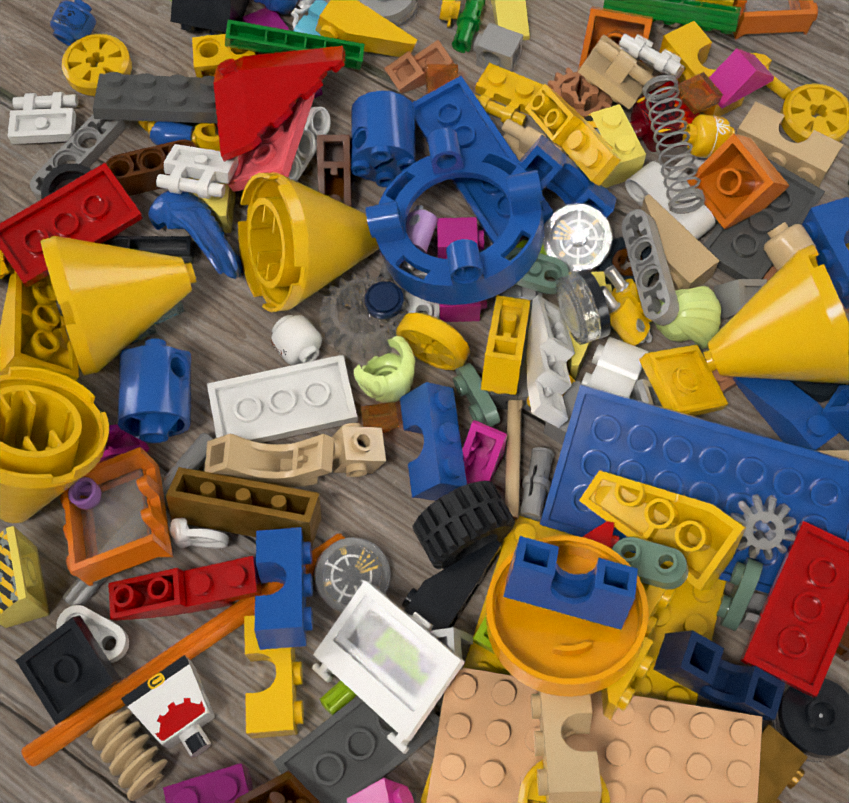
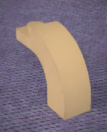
[204,433,334,488]

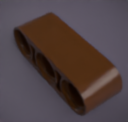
[106,139,197,196]

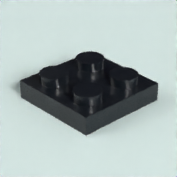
[15,615,121,725]

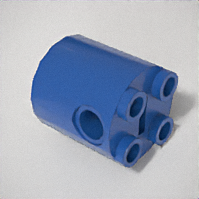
[351,91,416,188]
[118,339,191,443]

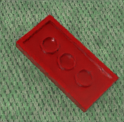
[0,163,143,288]
[740,521,849,697]

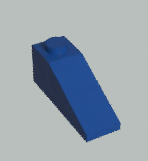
[733,377,839,451]

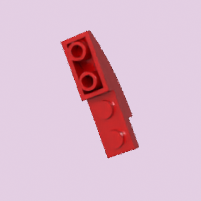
[108,556,262,621]

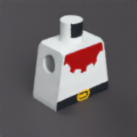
[121,655,215,758]

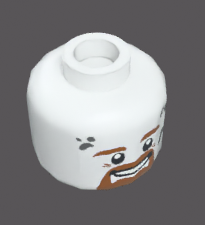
[271,315,322,365]

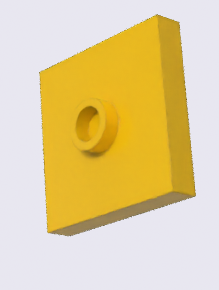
[639,345,728,416]

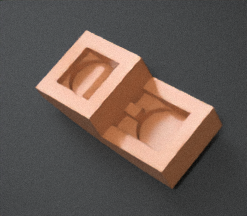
[384,40,456,93]

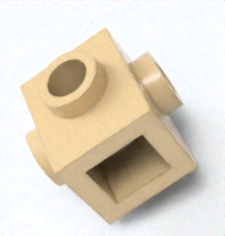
[332,423,386,477]

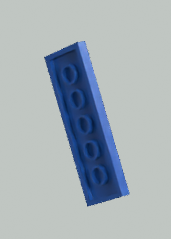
[412,76,555,244]

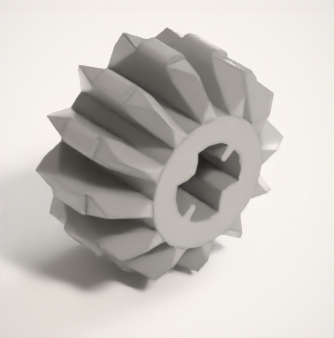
[730,494,796,560]

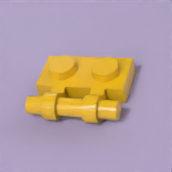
[474,62,543,126]

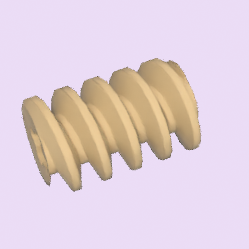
[86,709,168,801]

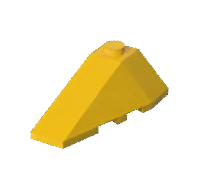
[0,267,79,381]
[579,470,746,591]

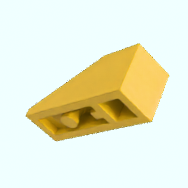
[315,0,418,57]
[481,295,531,395]

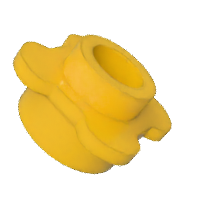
[439,0,461,28]

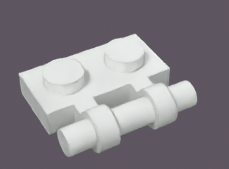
[619,34,685,79]
[8,92,78,144]
[156,144,239,199]

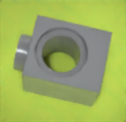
[473,23,523,72]

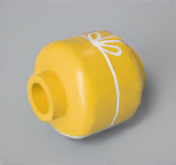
[683,114,735,159]

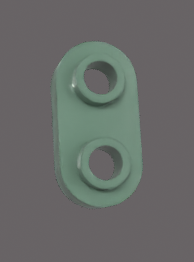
[505,248,569,294]
[453,363,500,427]
[612,537,688,589]
[716,557,763,631]

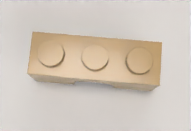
[736,102,843,188]
[531,691,602,803]

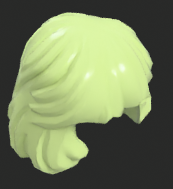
[655,286,721,349]
[354,336,416,403]

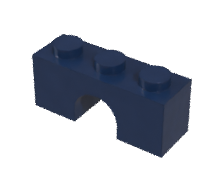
[653,630,786,720]

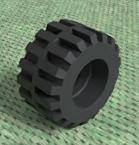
[412,481,516,569]

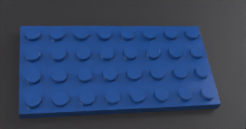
[540,384,849,594]

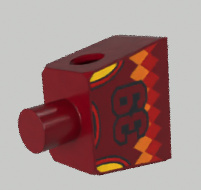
[629,80,700,153]

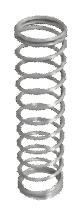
[642,75,705,214]

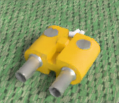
[600,265,653,346]

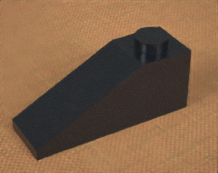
[402,540,502,631]

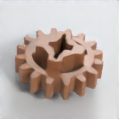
[548,66,613,118]

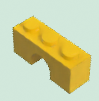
[659,21,744,117]
[244,615,304,739]

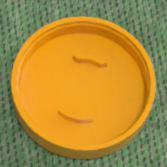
[486,535,649,697]

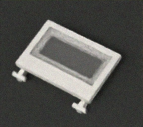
[312,580,465,754]

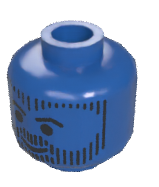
[50,0,96,46]

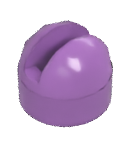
[68,477,102,510]

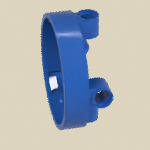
[366,128,544,305]

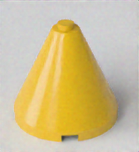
[238,172,379,312]
[41,236,196,376]
[703,244,849,384]
[0,367,109,523]

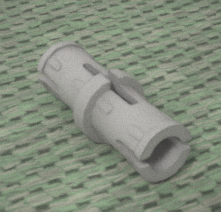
[519,447,555,522]

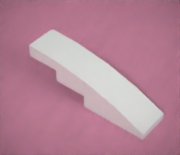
[526,295,575,428]

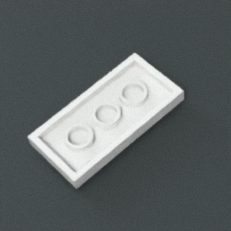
[207,355,358,443]

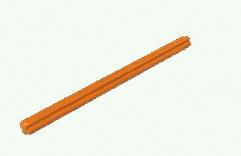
[21,533,345,767]

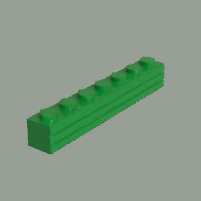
[603,0,741,34]
[225,20,365,70]

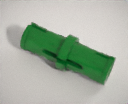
[452,0,485,53]

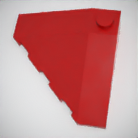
[213,46,345,162]

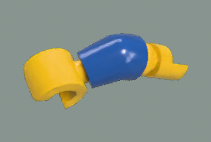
[138,121,220,151]

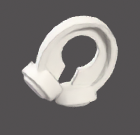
[170,518,229,549]

